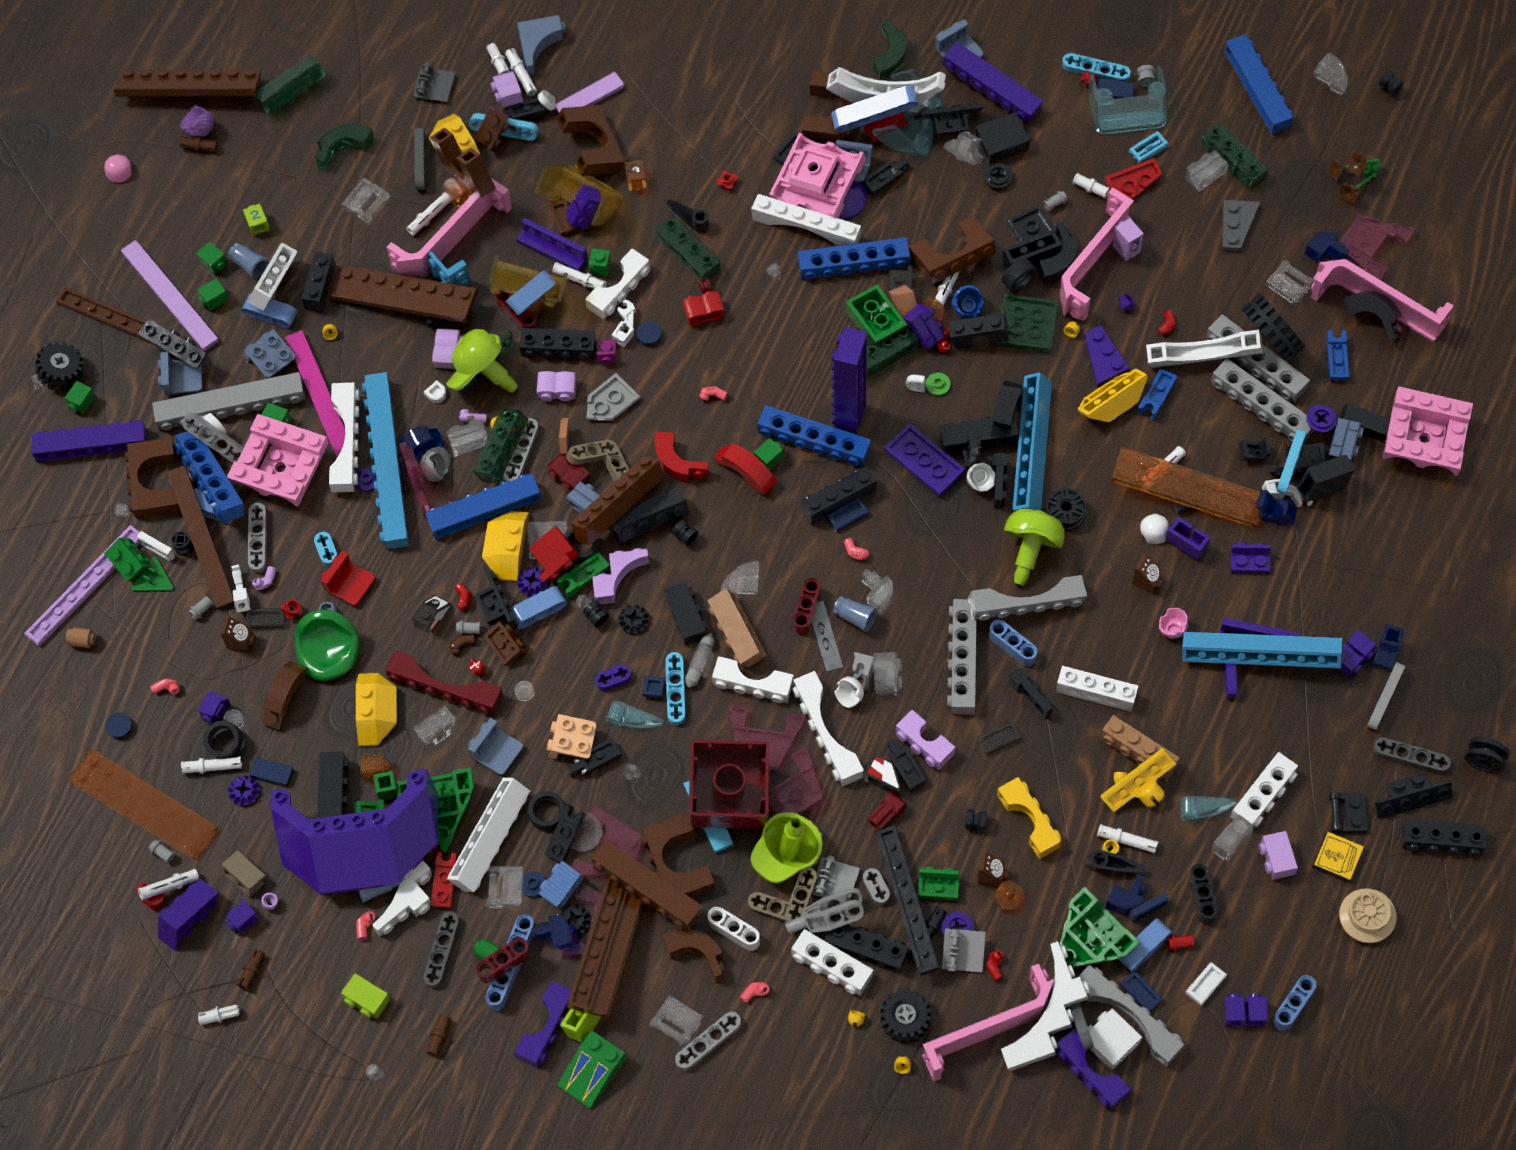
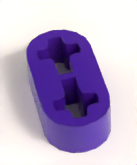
[1224,663,1237,698]
[595,665,631,691]

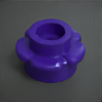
[1118,294,1136,311]

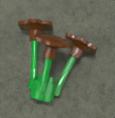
[1329,152,1381,204]

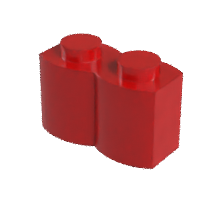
[683,291,724,326]

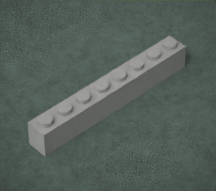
[152,372,306,431]

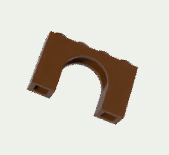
[802,70,853,144]
[556,105,625,176]
[430,127,496,198]
[909,216,996,284]
[125,437,181,519]
[640,812,715,898]

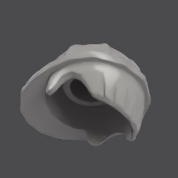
[419,446,450,482]

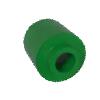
[473,938,501,963]

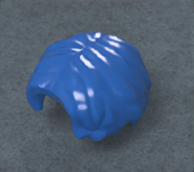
[951,285,985,319]

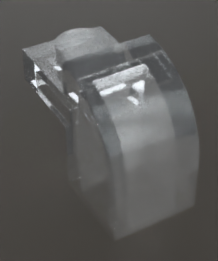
[862,569,893,615]

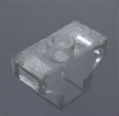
[943,131,983,165]
[413,706,457,745]

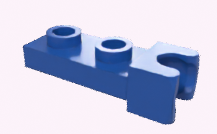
[1326,330,1349,381]
[1138,368,1177,421]

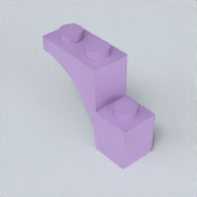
[592,548,649,605]

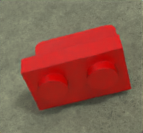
[530,527,579,582]
[321,551,375,606]

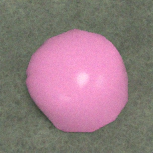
[104,154,132,183]
[1159,608,1189,639]

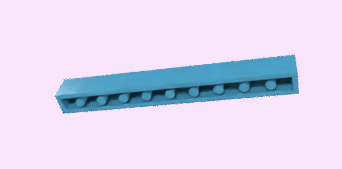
[362,372,409,549]

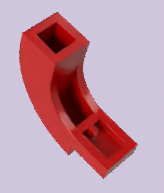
[655,432,709,483]
[713,443,777,494]

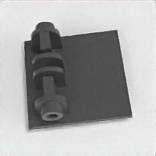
[413,62,456,103]

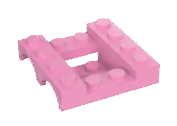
[769,133,866,218]
[1382,386,1473,476]
[227,414,328,507]

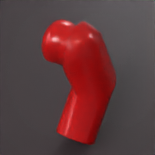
[986,950,1003,982]

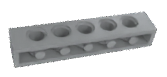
[1206,314,1310,404]
[1211,358,1315,444]
[947,599,976,715]

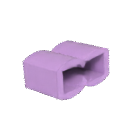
[491,71,523,107]
[432,329,462,369]
[537,371,576,402]

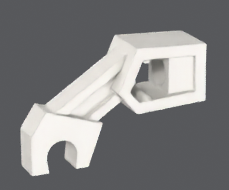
[612,299,635,348]
[1262,479,1313,507]
[232,564,250,613]

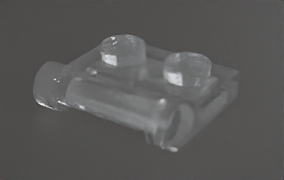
[342,178,390,223]
[1265,259,1315,305]
[486,866,524,908]
[649,995,703,1047]

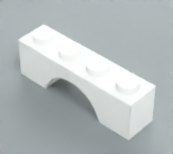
[585,249,650,320]
[712,656,794,703]

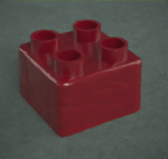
[689,740,769,829]

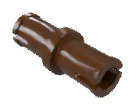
[179,136,217,152]
[236,949,265,990]
[426,1014,451,1057]

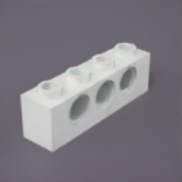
[247,243,298,311]
[1056,666,1138,712]
[1231,752,1298,831]
[791,929,873,996]

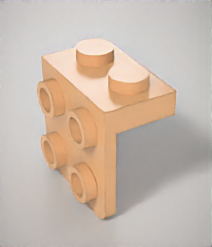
[546,714,596,759]

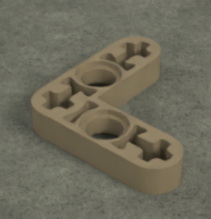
[566,440,629,483]
[748,868,818,921]

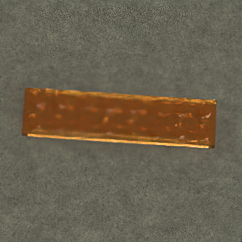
[1111,446,1266,528]
[67,748,218,860]

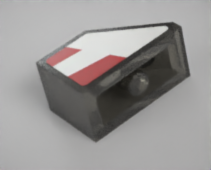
[412,595,451,635]
[864,754,901,797]

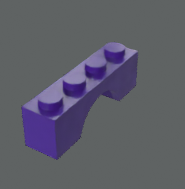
[514,981,571,1068]
[1055,1029,1131,1110]

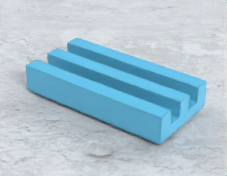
[1129,131,1169,164]

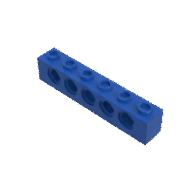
[798,237,910,280]
[757,405,871,467]
[174,429,244,523]

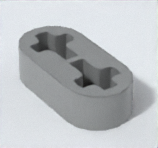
[863,868,890,906]

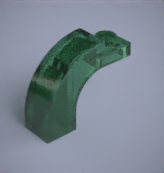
[872,18,907,81]
[315,124,374,171]

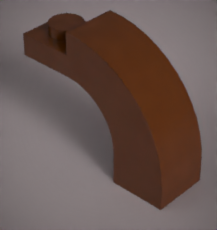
[262,661,308,730]
[662,929,725,983]

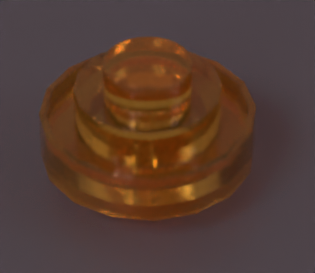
[919,297,944,322]
[995,880,1024,911]

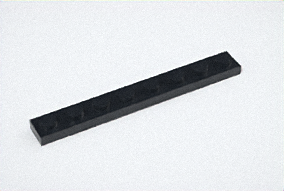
[876,825,940,976]

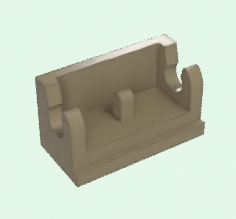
[221,850,265,898]

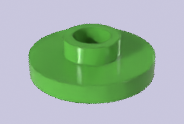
[926,373,951,396]

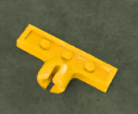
[1101,748,1176,812]

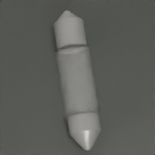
[685,633,715,688]

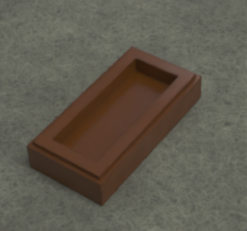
[549,200,578,237]

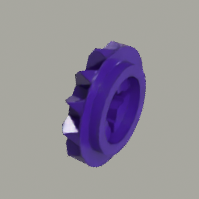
[1306,405,1337,434]
[517,567,548,596]
[228,775,260,806]
[942,912,974,935]

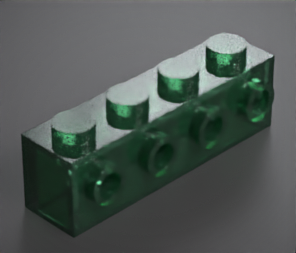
[254,55,326,115]
[1201,121,1268,190]
[655,215,720,281]
[867,325,918,378]
[472,408,529,484]

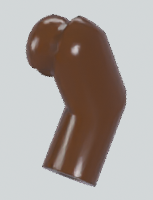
[449,635,475,654]

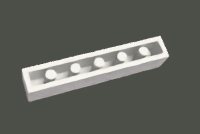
[447,778,530,892]

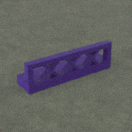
[516,218,588,272]
[1220,617,1300,636]

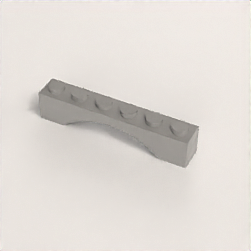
[967,575,1087,621]
[1078,965,1184,1068]

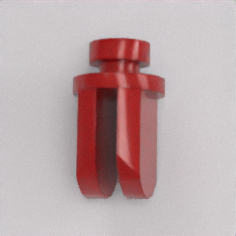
[135,882,164,910]

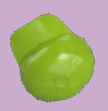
[446,329,518,393]
[1004,509,1065,586]
[751,812,823,883]

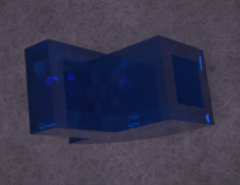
[1304,231,1349,264]
[397,425,445,459]
[1256,490,1298,525]
[1373,623,1405,670]
[1105,874,1146,915]
[531,915,579,950]

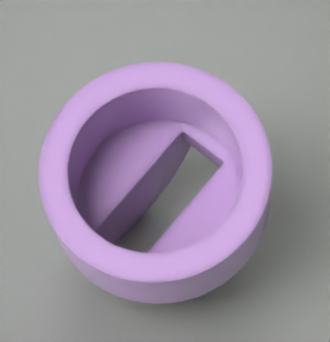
[261,893,278,910]

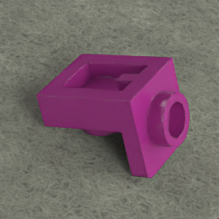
[597,340,616,365]

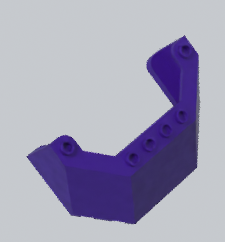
[270,769,438,895]

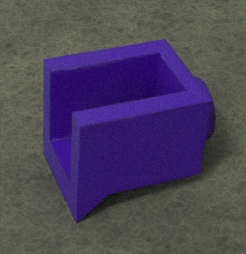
[198,691,231,724]
[226,897,259,935]

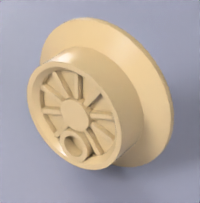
[1339,889,1397,943]

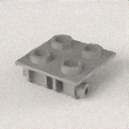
[812,855,860,902]
[942,928,985,972]

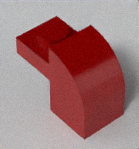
[863,113,908,142]

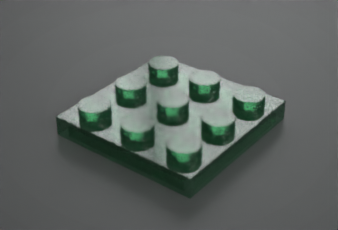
[995,293,1059,353]

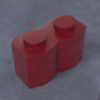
[547,453,591,492]

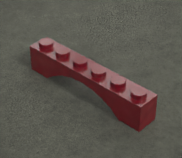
[385,650,503,715]

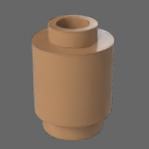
[66,627,96,648]

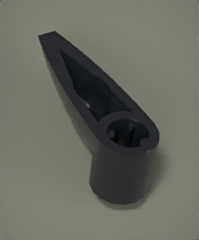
[667,199,709,233]
[1086,850,1146,873]

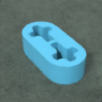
[314,532,337,567]

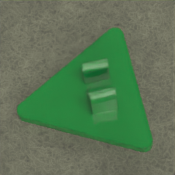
[131,557,174,592]

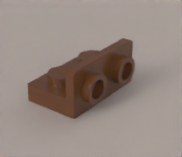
[474,106,510,151]
[483,621,529,666]

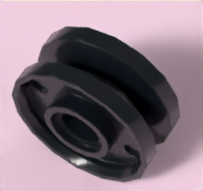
[1046,488,1086,531]
[1464,737,1510,773]

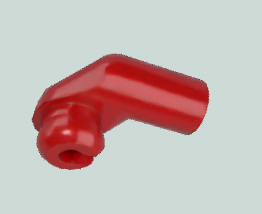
[1158,310,1176,335]
[936,327,950,352]
[455,583,472,610]

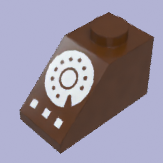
[1132,553,1164,594]
[220,616,256,653]
[978,852,1008,887]

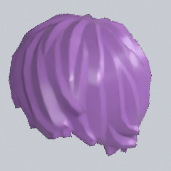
[180,106,214,138]

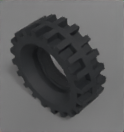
[1241,293,1306,363]

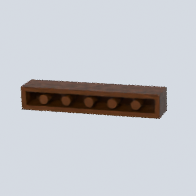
[570,455,664,546]
[591,839,703,931]

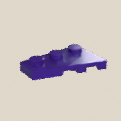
[1084,325,1129,387]

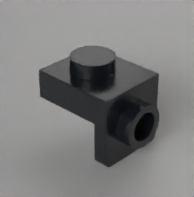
[1239,438,1271,463]

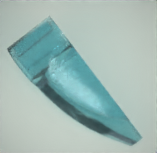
[605,701,664,728]
[1180,796,1236,821]

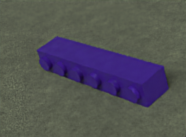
[943,42,1043,124]
[31,420,148,462]

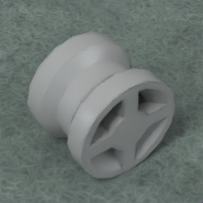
[1137,65,1156,87]

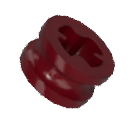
[699,278,712,295]

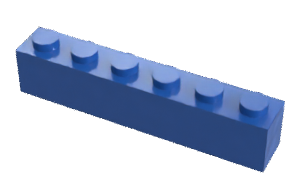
[1224,34,1294,134]
[425,474,541,540]

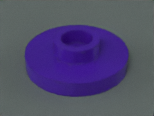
[356,468,377,491]

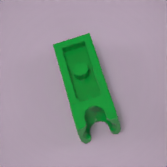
[556,552,610,599]

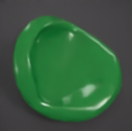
[295,610,359,681]

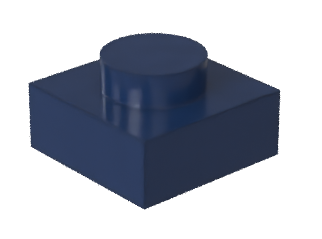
[643,676,665,699]

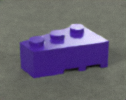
[158,879,218,952]

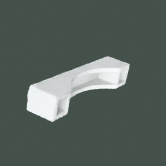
[752,194,861,246]
[1146,330,1263,368]
[329,383,360,493]
[792,671,864,787]

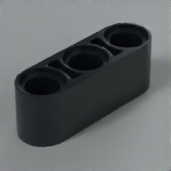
[1339,404,1390,442]
[1189,864,1217,925]

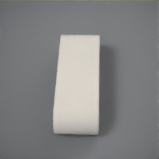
[708,907,760,951]

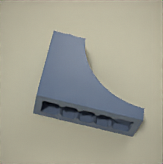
[517,15,566,76]

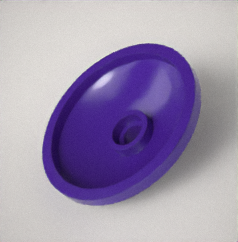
[823,176,867,220]

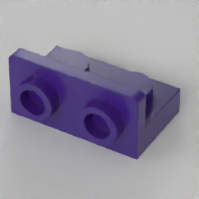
[1230,542,1271,574]

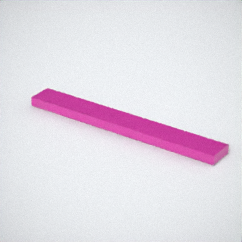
[285,330,345,458]

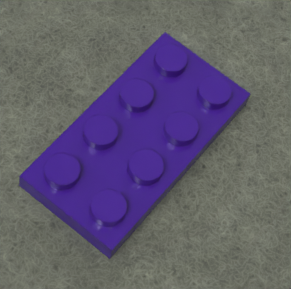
[884,423,965,497]

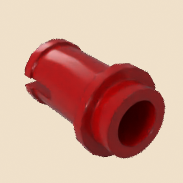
[1167,934,1194,951]

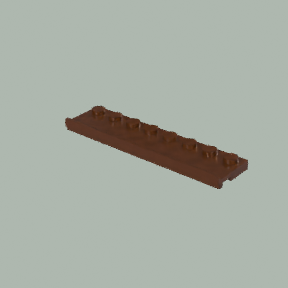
[113,69,262,97]
[328,265,478,323]
[567,876,644,1019]

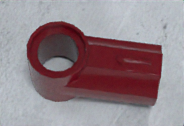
[868,791,907,830]

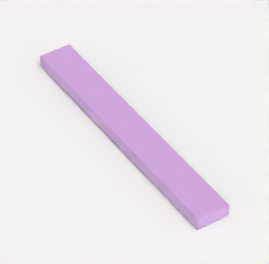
[121,240,219,351]
[24,525,140,647]

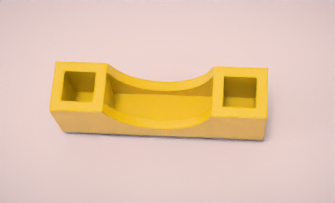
[997,777,1062,860]

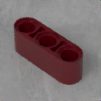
[495,288,537,331]
[793,577,820,635]
[476,938,530,983]

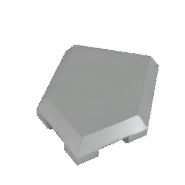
[586,373,641,421]

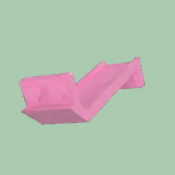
[387,179,512,278]
[1060,188,1134,322]
[1311,259,1454,342]
[922,964,1054,1082]

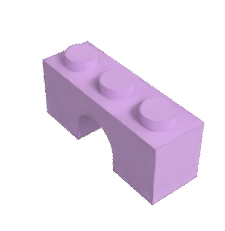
[896,710,955,770]

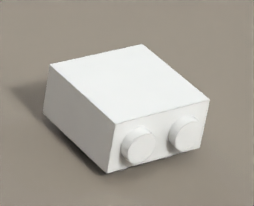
[1088,1009,1142,1070]

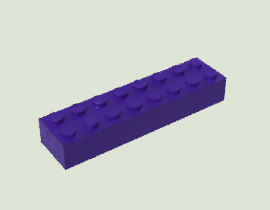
[831,327,867,435]

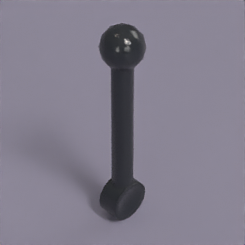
[398,457,410,492]

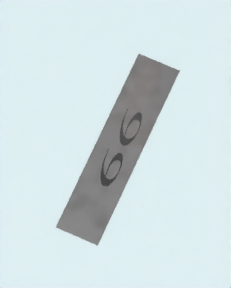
[807,601,843,671]

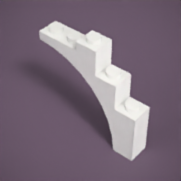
[826,67,946,113]
[372,849,432,937]
[1001,942,1090,1071]

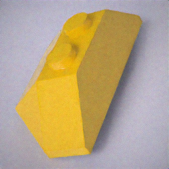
[429,114,480,156]
[1078,369,1148,422]
[482,511,529,582]
[356,673,397,747]

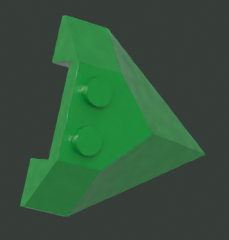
[395,767,475,853]
[1054,887,1140,972]

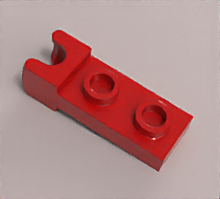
[431,851,458,909]

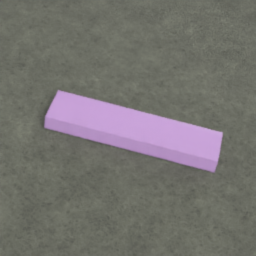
[555,72,625,114]

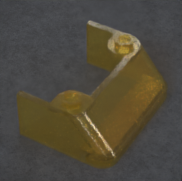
[534,164,624,226]
[487,254,568,308]

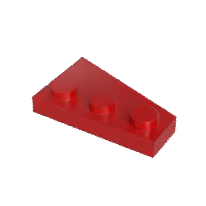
[1104,158,1162,200]

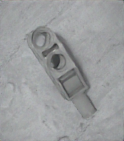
[786,888,864,934]

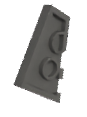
[1222,200,1260,252]

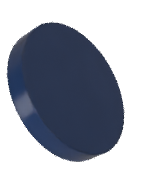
[637,322,661,345]
[105,713,132,738]
[519,871,545,898]

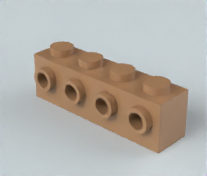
[707,588,767,668]
[1101,715,1179,781]

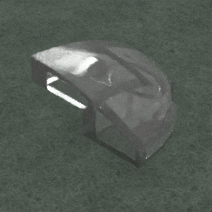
[1312,53,1348,95]
[527,521,567,559]
[720,561,759,597]

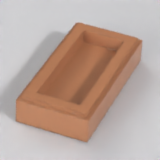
[559,418,570,454]

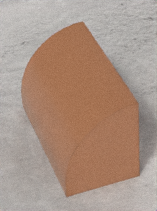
[889,285,917,327]

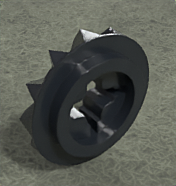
[984,163,1013,190]
[618,604,649,634]
[558,904,590,936]

